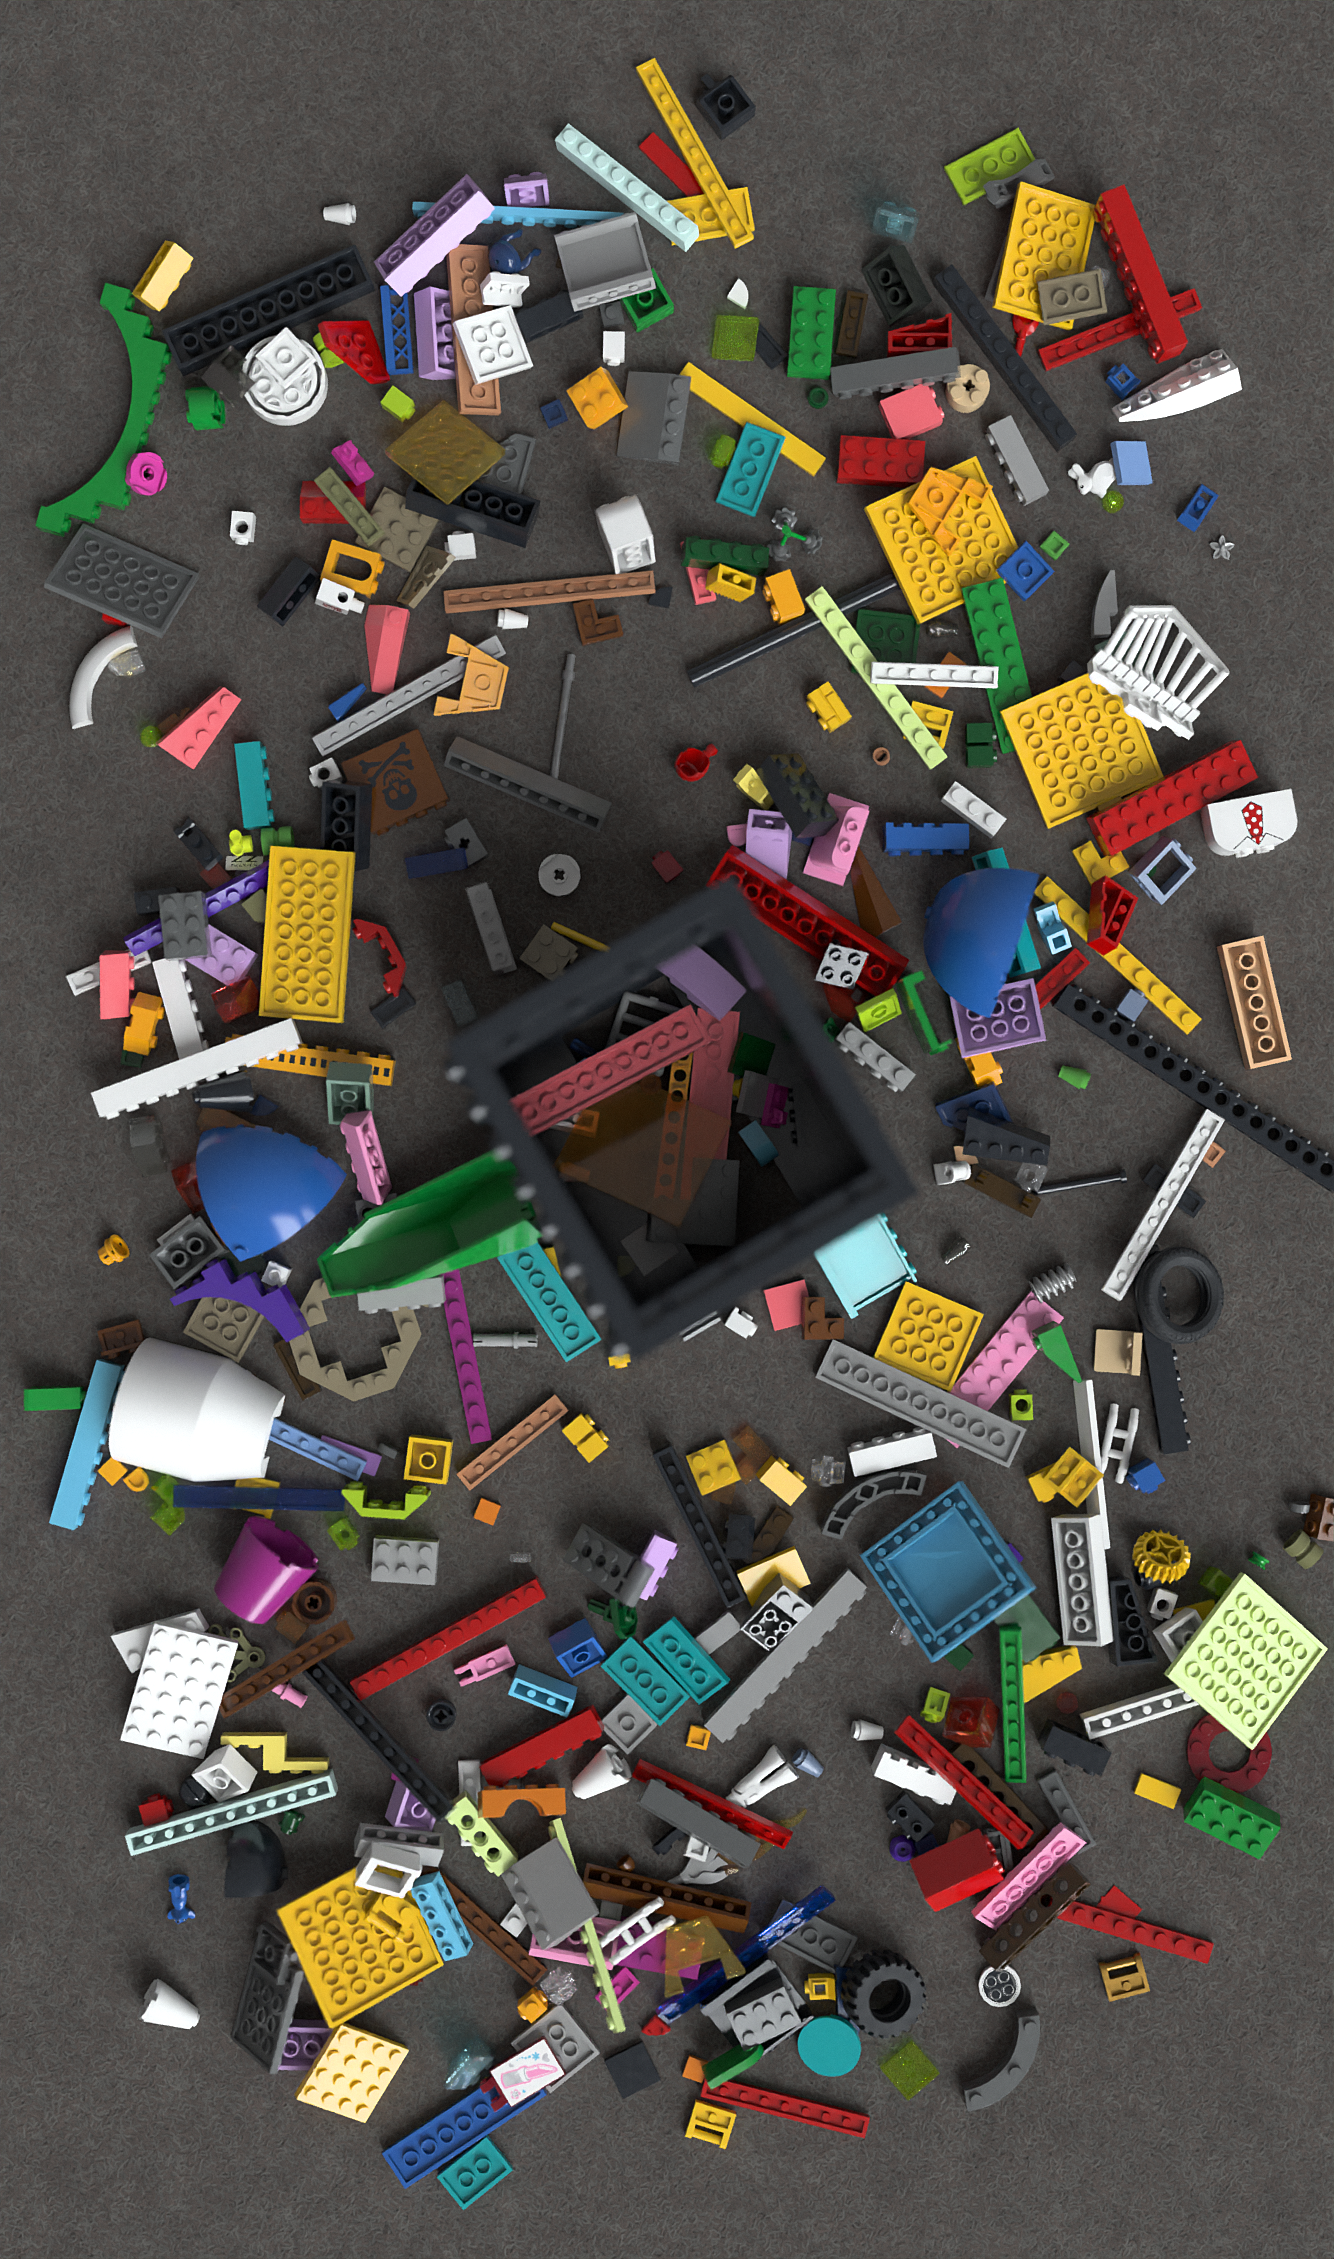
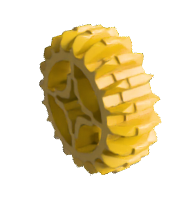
[1132,1529,1191,1583]

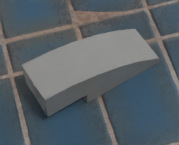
[1091,570,1118,639]
[693,1609,742,1655]

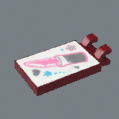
[479,2035,566,2112]

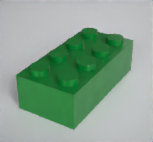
[787,286,836,380]
[1183,1776,1281,1860]

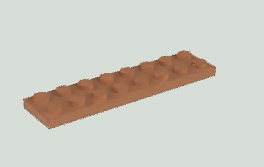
[446,244,501,415]

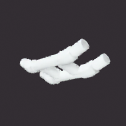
[1100,1404,1139,1483]
[598,1897,676,1966]

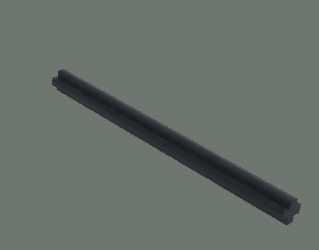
[686,572,901,688]

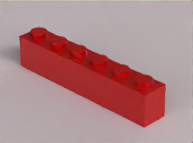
[479,1704,605,1789]

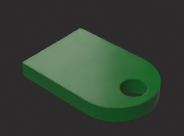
[701,2044,764,2090]

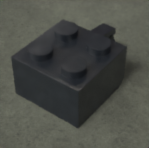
[696,73,756,141]

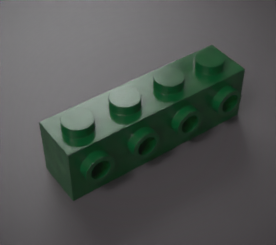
[680,536,769,576]

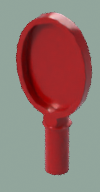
[1012,314,1039,357]

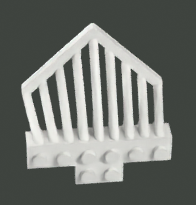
[1087,605,1229,740]

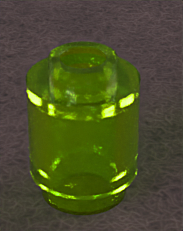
[709,435,736,468]

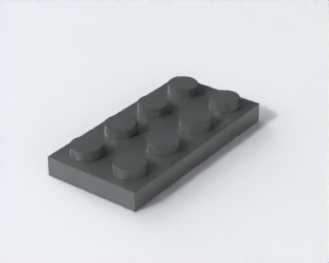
[763,1897,858,1974]

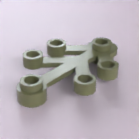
[209,1624,266,1682]

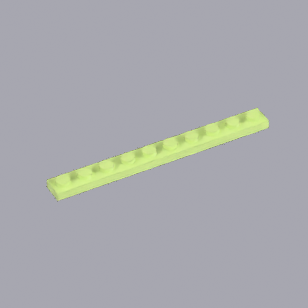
[805,586,947,770]
[548,1818,626,2033]

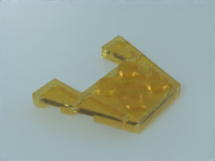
[665,1915,745,1997]

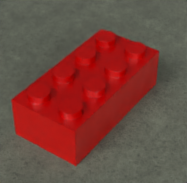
[837,435,925,488]

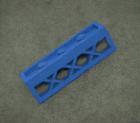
[380,285,414,375]

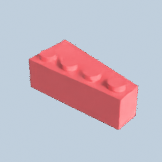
[155,686,241,769]

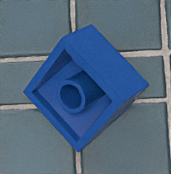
[548,1618,608,1678]

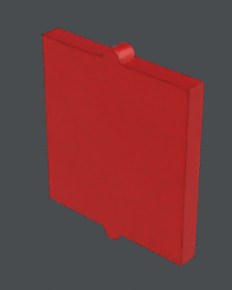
[1096,1885,1142,1919]

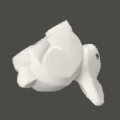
[1068,458,1116,498]

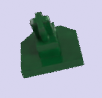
[588,1597,638,1639]

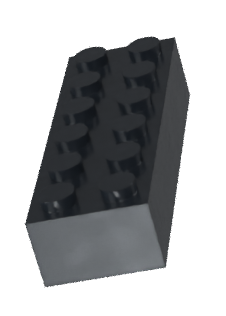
[405,461,540,548]

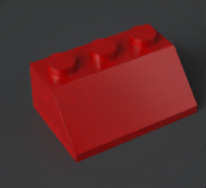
[300,481,366,524]

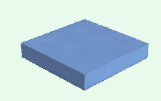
[1110,441,1153,485]

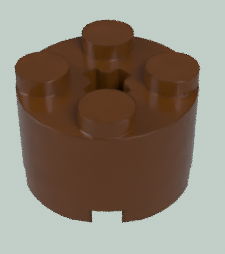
[292,1578,337,1624]

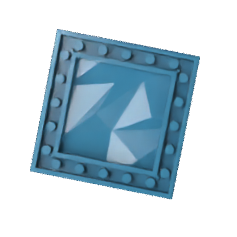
[860,1481,1036,1662]

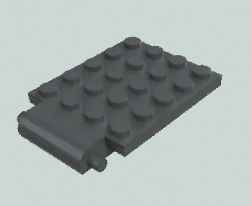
[231,1922,304,2074]

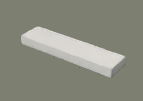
[66,949,152,996]
[458,1760,482,1846]

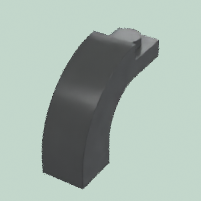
[983,159,1055,208]

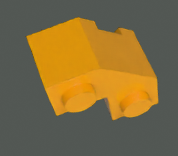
[123,992,165,1056]
[955,1037,1003,1088]

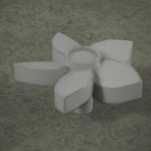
[1209,535,1235,560]

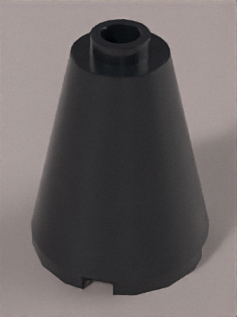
[192,1070,253,1113]

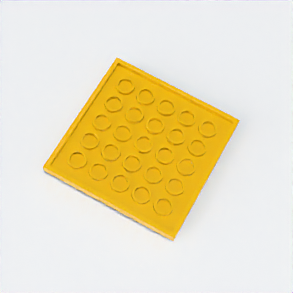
[864,456,1018,624]
[999,673,1163,829]
[276,1864,444,2029]

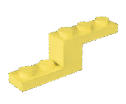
[221,1732,329,1773]

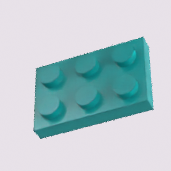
[437,2135,513,2210]

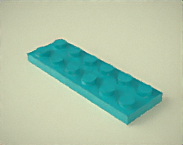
[497,1242,602,1362]

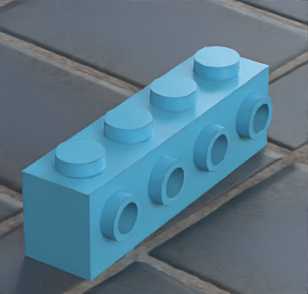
[411,1871,473,1961]

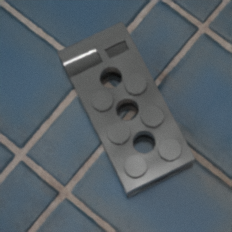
[563,1523,655,1607]

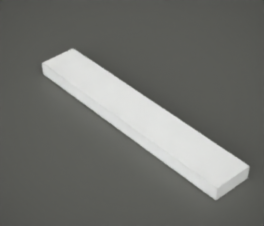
[870,662,998,688]

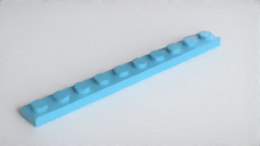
[412,202,624,228]

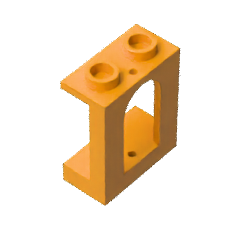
[320,540,385,598]

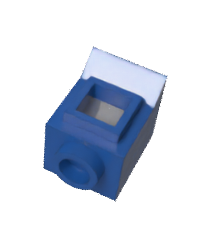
[1105,363,1141,400]

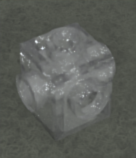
[811,1455,845,1487]
[540,1967,578,2006]

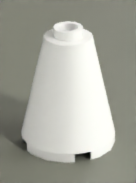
[572,1744,632,1799]
[138,1979,200,2029]

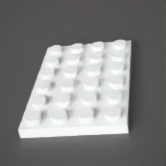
[120,1621,238,1759]

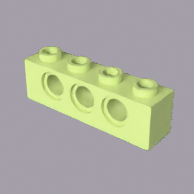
[447,1790,518,1876]

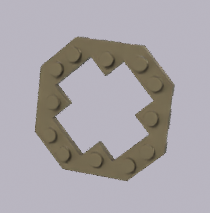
[289,1278,421,1401]

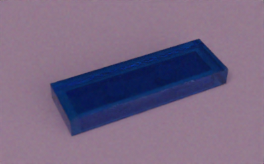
[405,847,468,879]

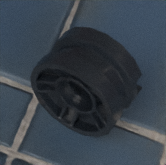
[426,1699,457,1731]

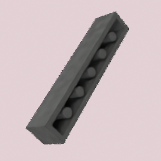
[830,347,961,400]
[635,1778,761,1868]

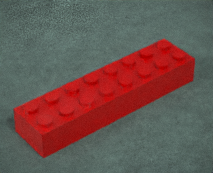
[1093,184,1188,364]
[1086,740,1258,856]

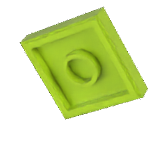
[855,988,902,1032]

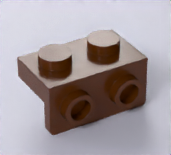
[97,1319,145,1359]
[1303,1494,1334,1542]

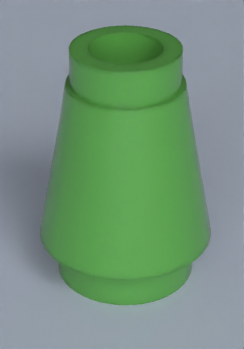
[1058,1065,1091,1089]

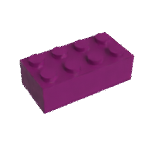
[616,1916,705,1980]

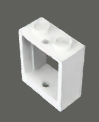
[355,1842,422,1898]

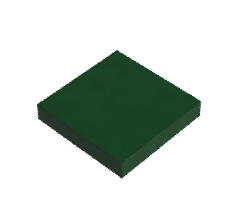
[727,1031,776,1078]

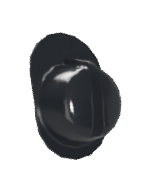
[179,1775,212,1810]

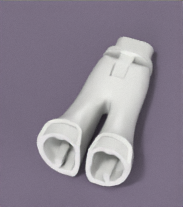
[726,1745,799,1808]

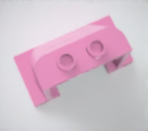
[803,793,869,886]

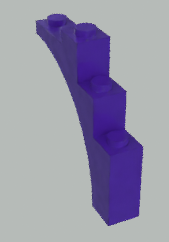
[170,1259,310,1342]

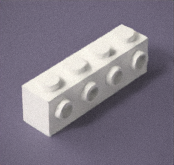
[847,1427,937,1477]

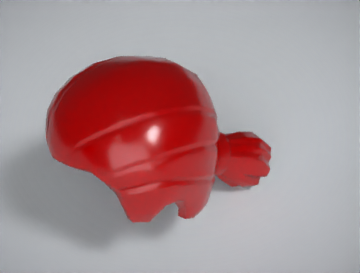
[674,743,718,782]

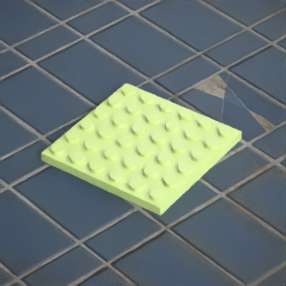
[1164,1572,1328,1750]

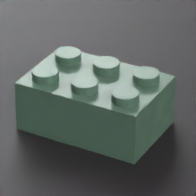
[326,1062,374,1125]

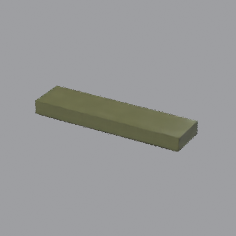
[314,467,385,547]

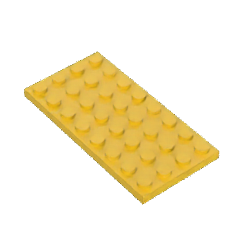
[259,846,355,1023]

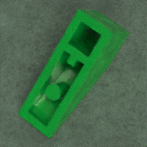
[1031,1321,1082,1383]

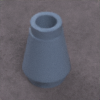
[792,1748,824,1777]

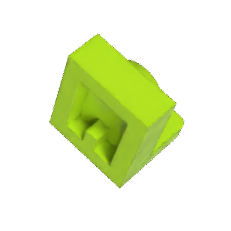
[920,1687,950,1723]

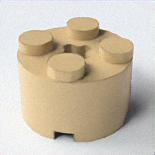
[945,364,990,413]

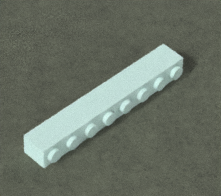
[555,123,699,252]

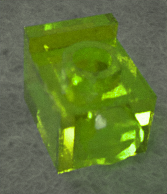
[326,1516,360,1551]

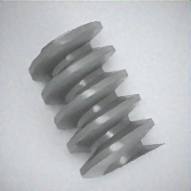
[1028,1262,1076,1303]

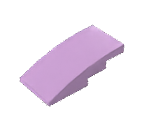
[658,946,746,1021]

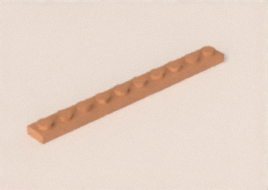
[444,571,655,614]

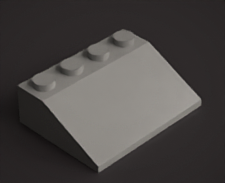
[501,1837,599,1950]

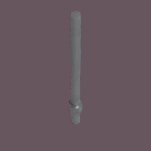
[550,654,576,779]

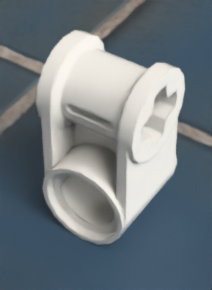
[933,1161,971,1185]

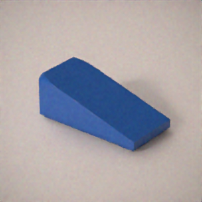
[1177,484,1219,532]
[328,683,366,722]

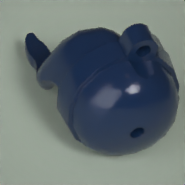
[488,229,541,275]

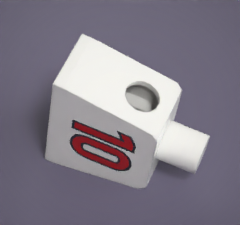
[315,578,365,615]

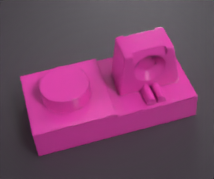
[331,440,375,486]
[761,1083,789,1129]
[594,1966,640,2011]

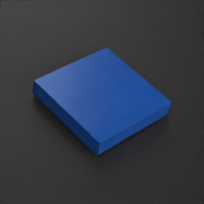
[995,541,1055,601]

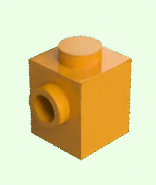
[517,1986,548,2023]

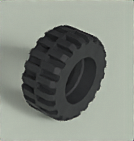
[841,1950,926,2039]

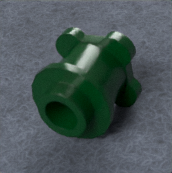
[820,1017,840,1042]
[278,1809,305,1835]

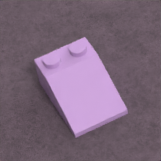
[504,172,550,208]

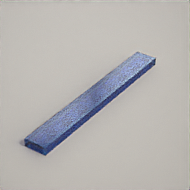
[173,1485,345,1511]

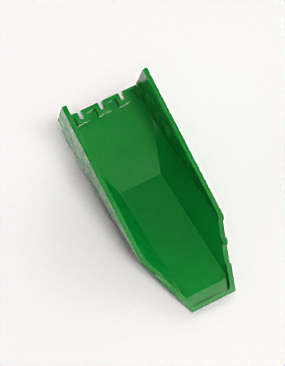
[317,1150,543,1297]

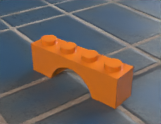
[477,1784,566,1818]

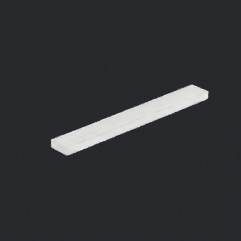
[1073,1379,1110,1549]

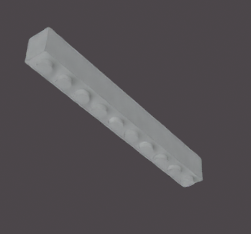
[704,1567,867,1743]

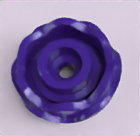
[889,1835,916,1862]

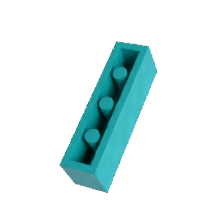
[234,741,275,830]

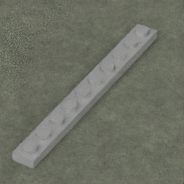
[312,634,506,757]

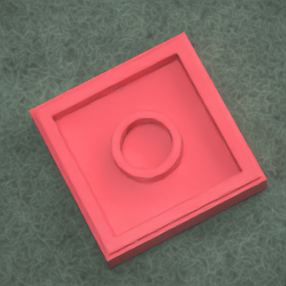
[764,1279,809,1331]

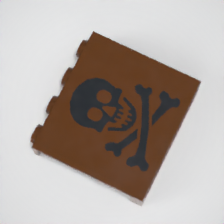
[341,729,451,836]

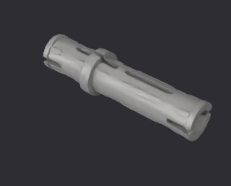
[473,1332,538,1349]

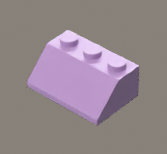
[640,1530,679,1600]

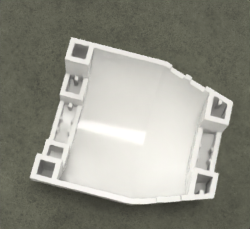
[109,1338,285,1482]

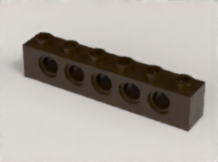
[948,1737,1051,1850]
[979,1863,1091,1972]

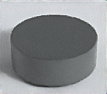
[1288,1500,1310,1513]

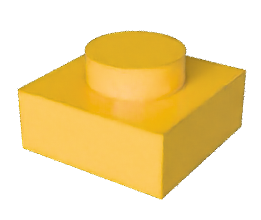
[608,1354,631,1369]

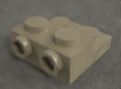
[519,924,579,981]

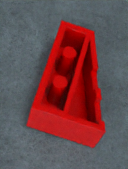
[887,313,952,358]
[1087,875,1138,956]

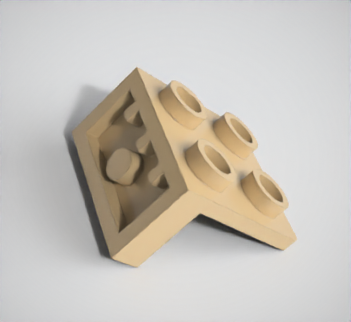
[1094,1329,1142,1376]

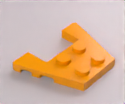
[907,467,993,556]
[433,633,509,716]

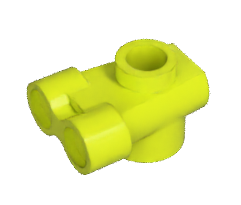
[229,830,253,856]

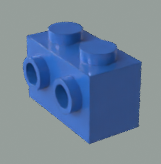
[1125,1458,1165,1494]

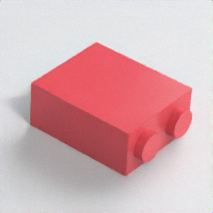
[878,384,944,440]

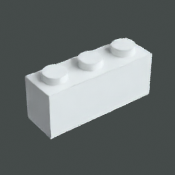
[941,781,1006,838]

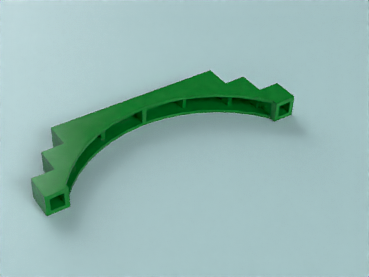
[35,283,172,537]

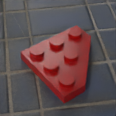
[318,321,391,384]

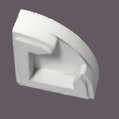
[727,278,748,309]

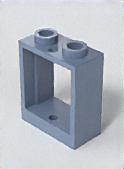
[1128,836,1197,905]

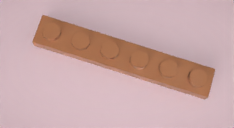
[457,1394,569,1490]

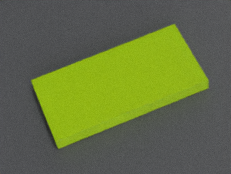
[944,128,1035,206]

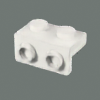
[480,272,529,308]

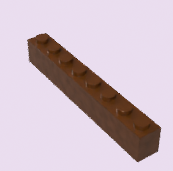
[582,1863,752,1934]

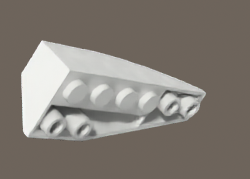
[1112,349,1242,422]

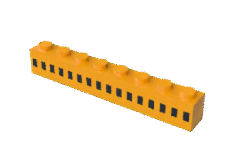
[225,1034,395,1086]

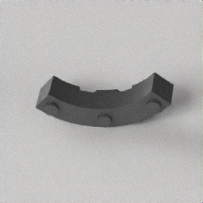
[820,1468,927,1540]
[962,2008,1040,2112]

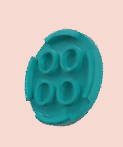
[798,2014,862,2077]

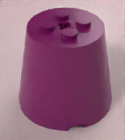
[214,1516,319,1624]

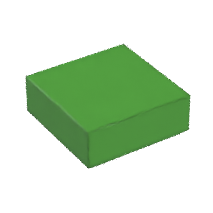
[1039,531,1069,561]

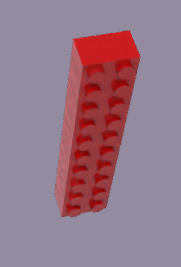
[706,845,909,997]

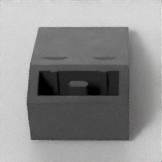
[740,1573,814,1653]

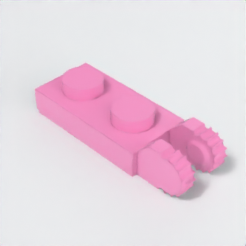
[454,1644,516,1686]

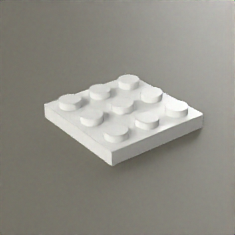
[453,305,533,385]

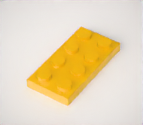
[667,187,755,245]

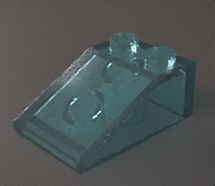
[872,201,920,244]
[443,2034,495,2089]

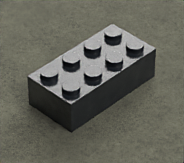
[756,753,839,838]
[320,779,372,871]

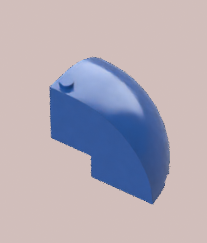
[923,868,1038,1018]
[196,1125,347,1261]

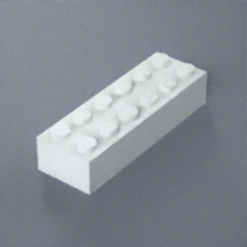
[1051,1514,1114,1646]

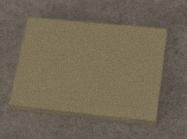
[1037,269,1107,325]

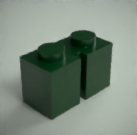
[965,723,997,768]

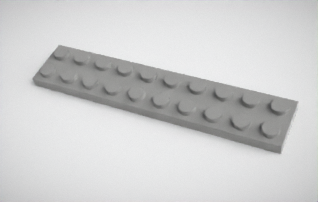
[815,1339,1027,1468]

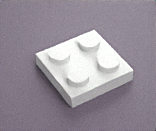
[255,327,316,389]

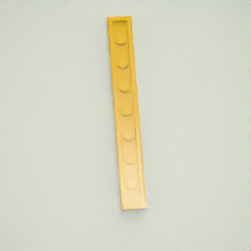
[679,362,826,477]

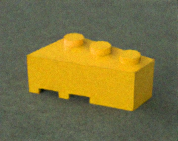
[1023,1645,1082,1703]

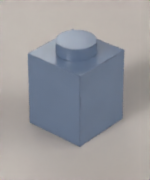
[1114,988,1148,1022]

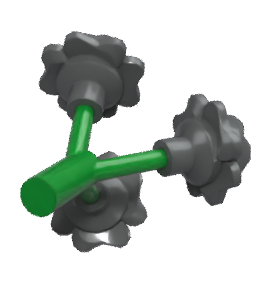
[767,507,823,562]

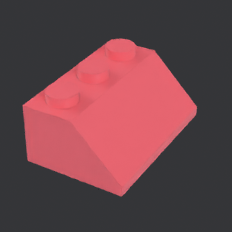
[100,950,135,1019]

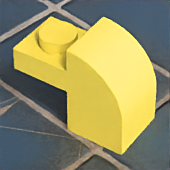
[733,764,774,811]

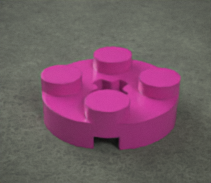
[125,452,167,496]

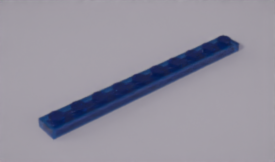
[655,1885,836,2025]

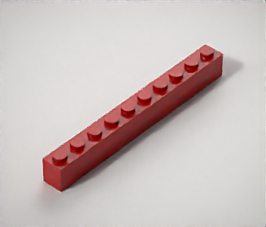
[350,1576,547,1701]

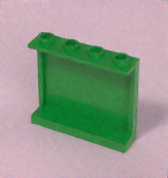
[895,971,952,1056]

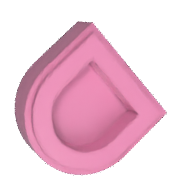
[727,824,747,846]

